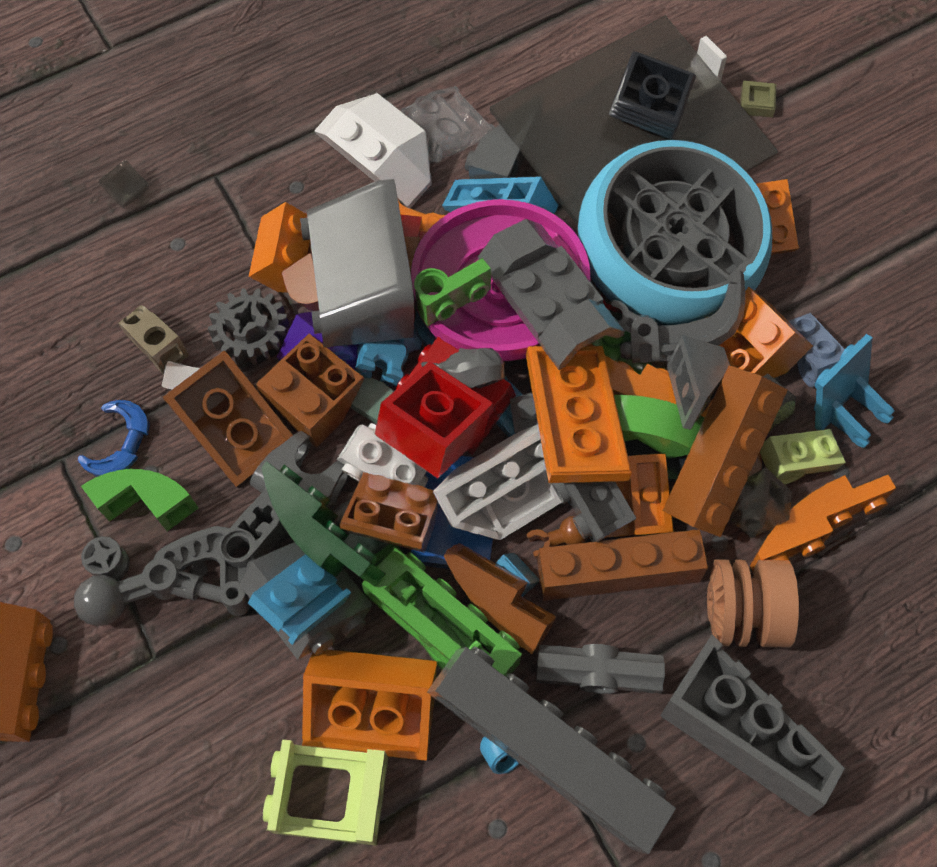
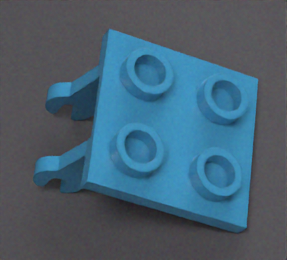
[814,334,894,448]

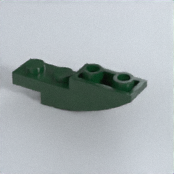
[262,461,386,587]

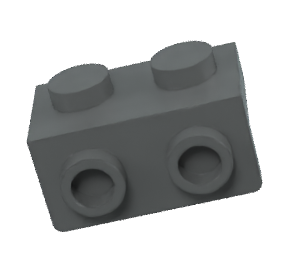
[552,481,636,542]

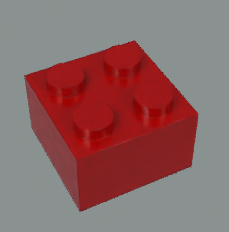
[375,361,493,478]

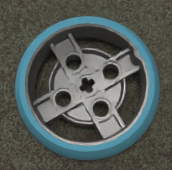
[578,140,772,325]

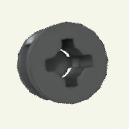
[81,536,130,581]

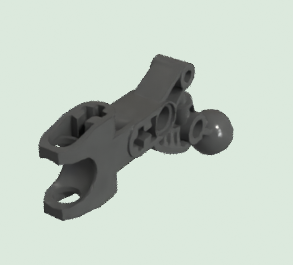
[74,431,350,626]

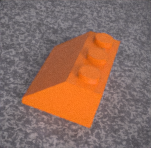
[0,602,53,742]
[302,649,437,761]

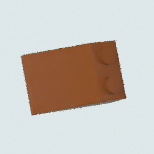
[163,350,293,487]

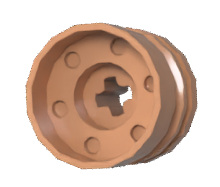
[707,560,799,647]

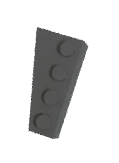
[660,634,845,817]

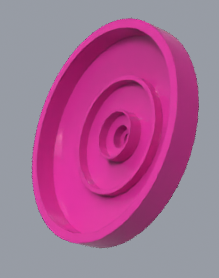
[411,199,590,361]

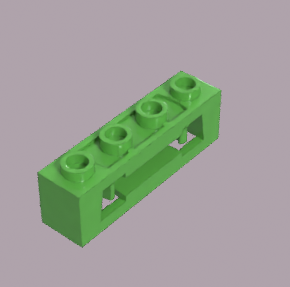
[362,548,522,676]

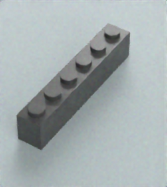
[427,646,676,854]

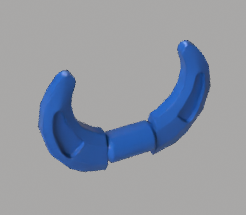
[78,400,150,477]

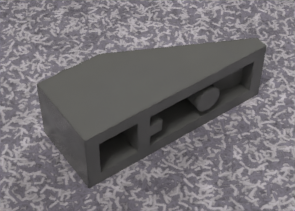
[465,96,543,179]
[667,335,731,430]

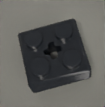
[609,51,696,139]

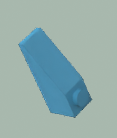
[442,177,558,214]

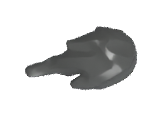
[421,348,505,389]

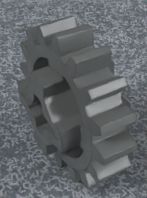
[208,288,289,365]

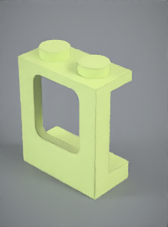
[263,740,388,846]

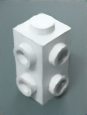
[337,423,428,487]

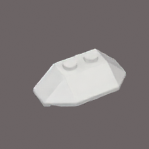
[314,93,432,208]
[433,424,562,540]

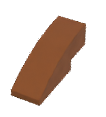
[444,543,556,654]

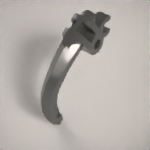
[611,269,745,363]

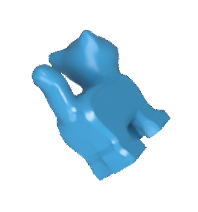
[355,327,423,388]

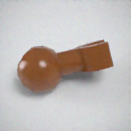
[527,516,589,560]

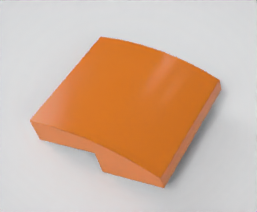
[588,454,673,539]

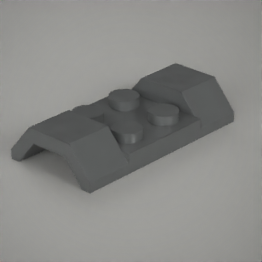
[478,219,625,370]

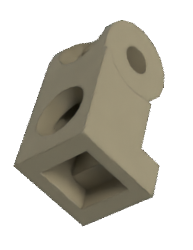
[118,305,189,375]

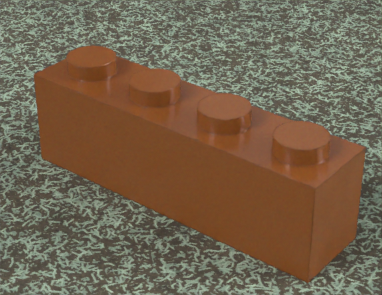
[663,365,788,537]
[537,529,708,601]

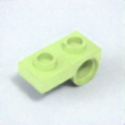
[760,429,846,486]

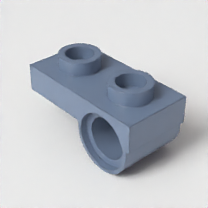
[788,313,845,387]

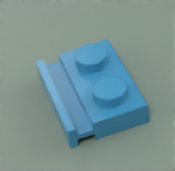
[248,554,351,645]

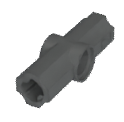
[536,644,665,694]

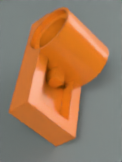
[756,179,799,255]

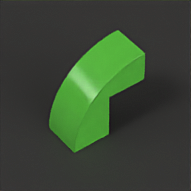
[614,395,705,458]
[81,469,198,531]

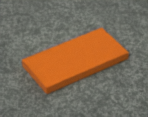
[526,346,632,483]

